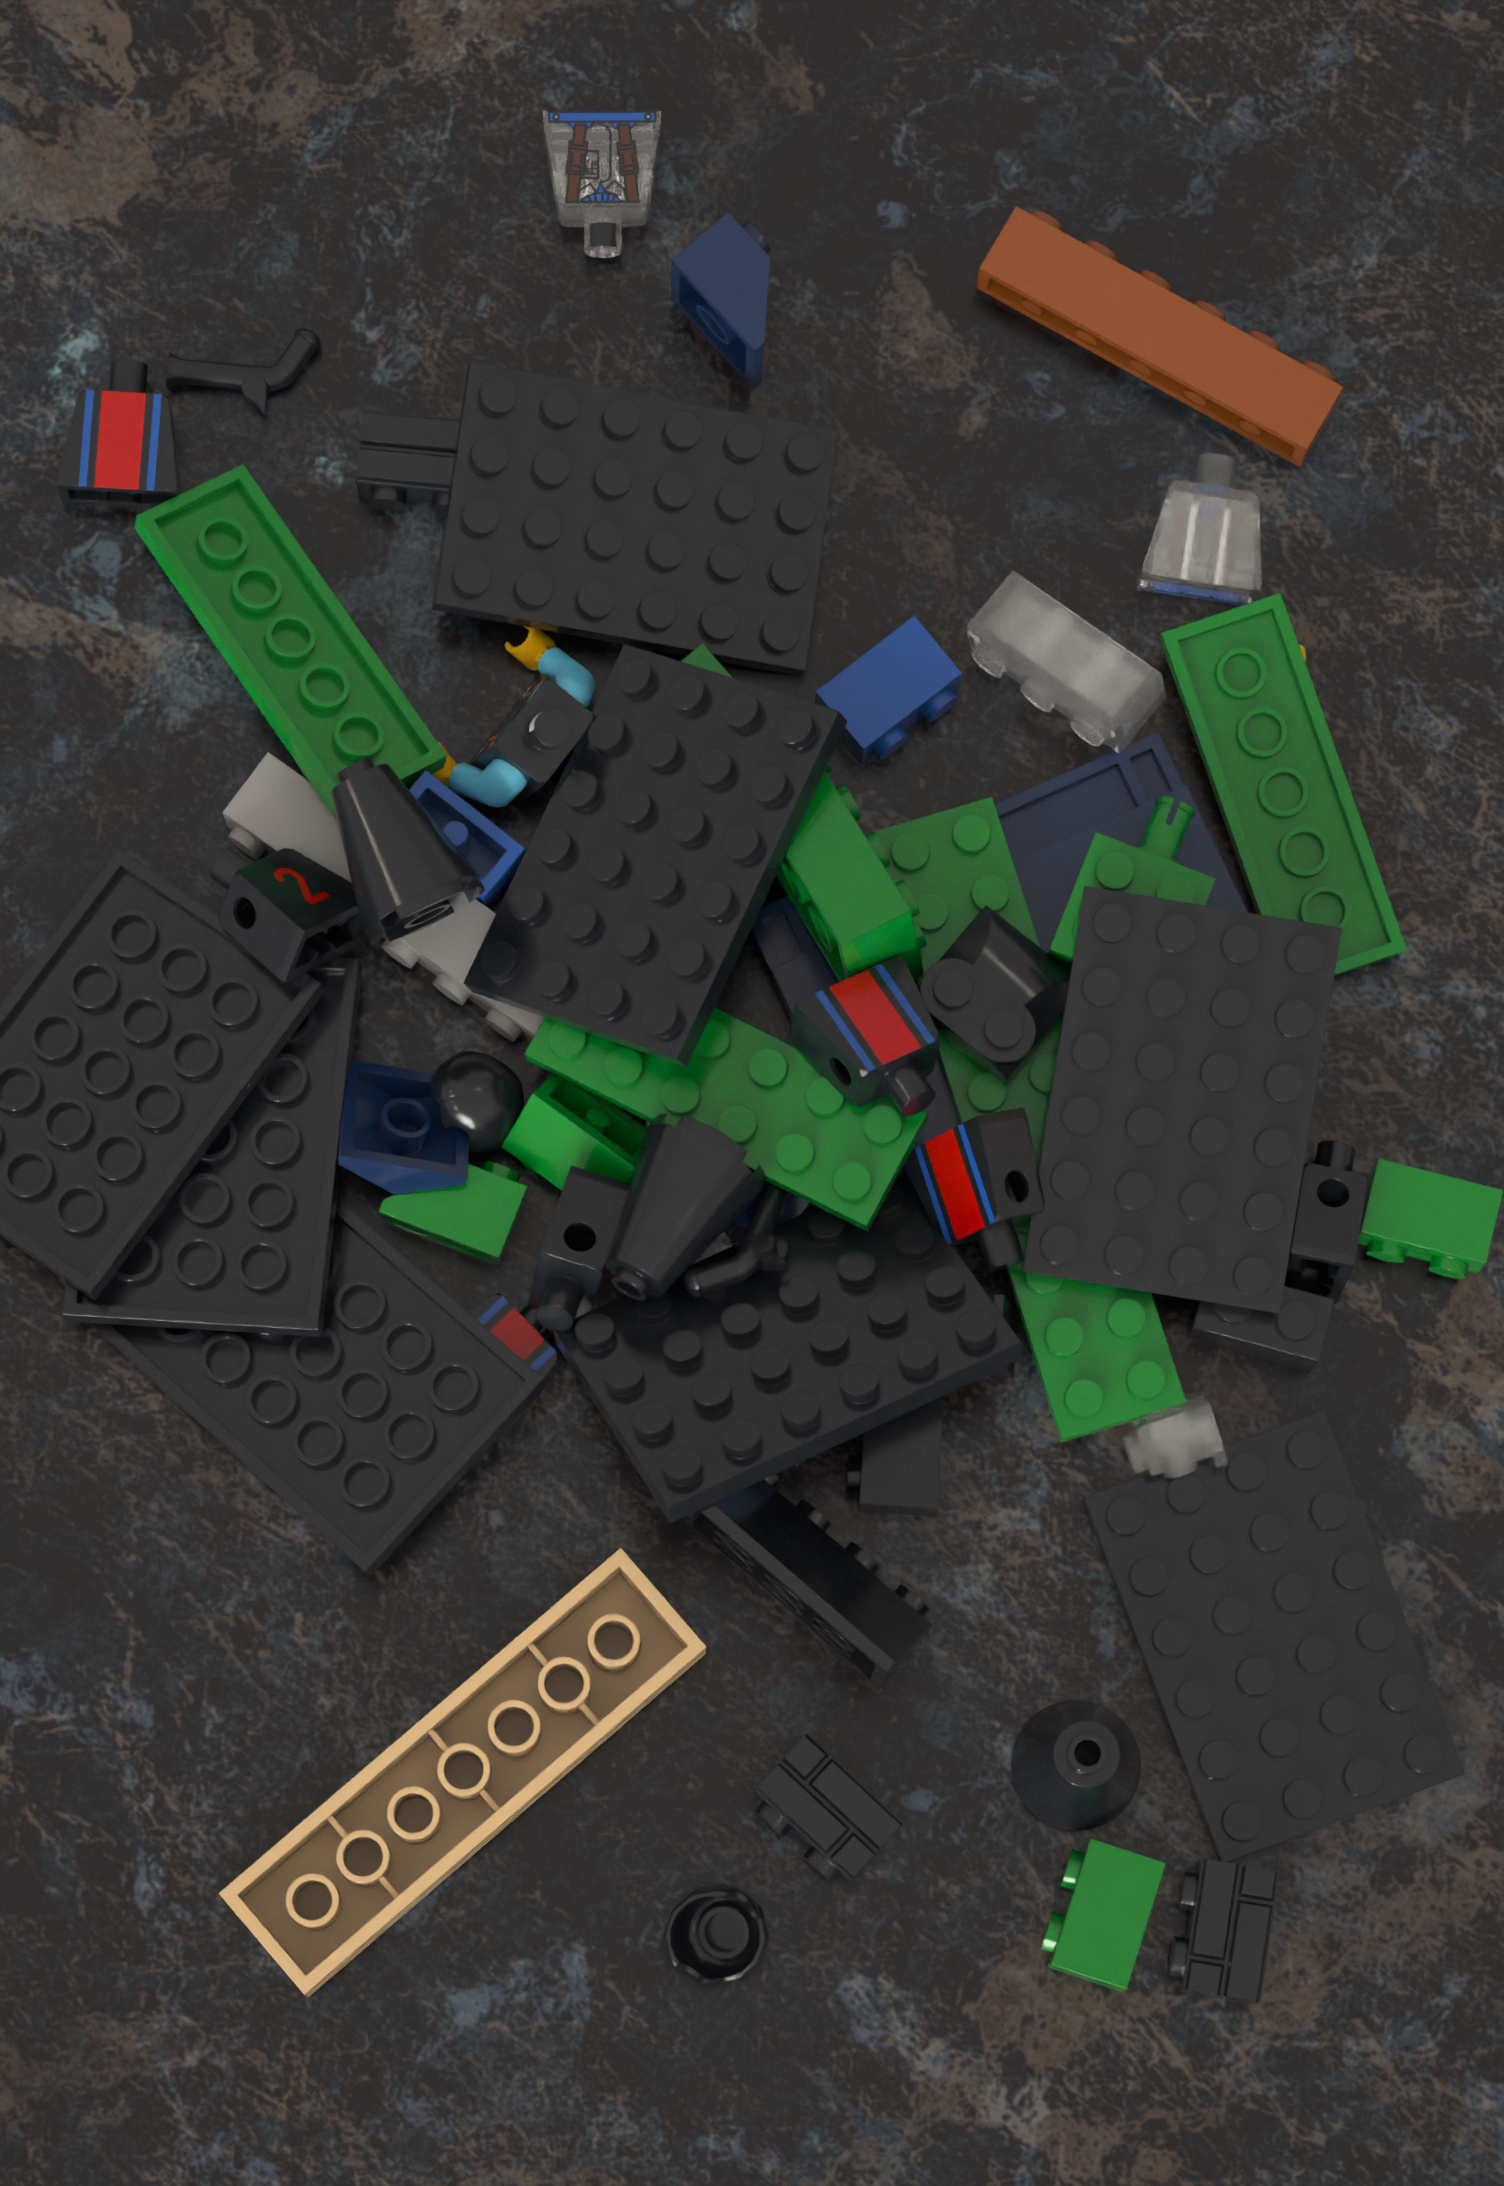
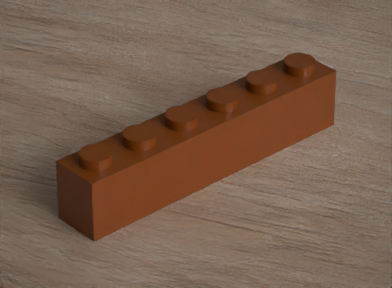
[976,206,1343,467]

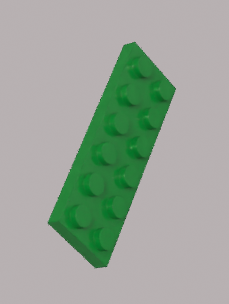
[134,464,447,821]
[1159,593,1407,976]
[524,1008,928,1232]

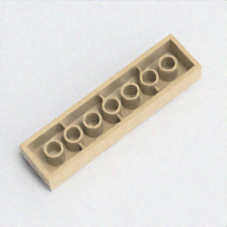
[219,1548,706,1998]

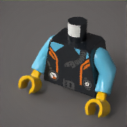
[431,626,596,808]

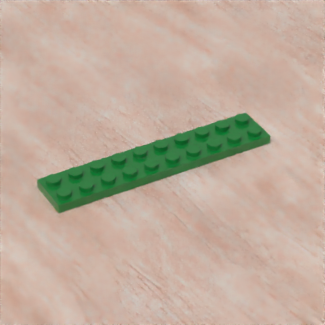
[874,797,1186,1443]

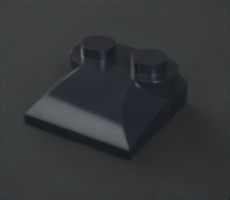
[917,905,1070,1085]

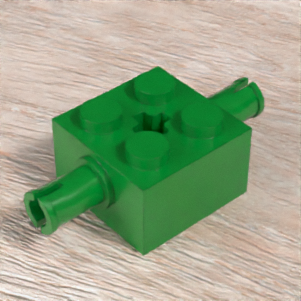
[1048,796,1216,971]

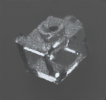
[1123,1390,1229,1478]

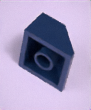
[671,212,771,389]

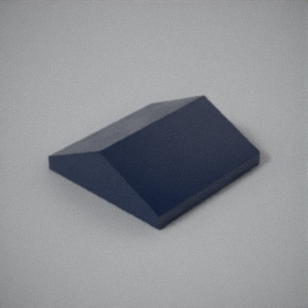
[338,1060,469,1195]

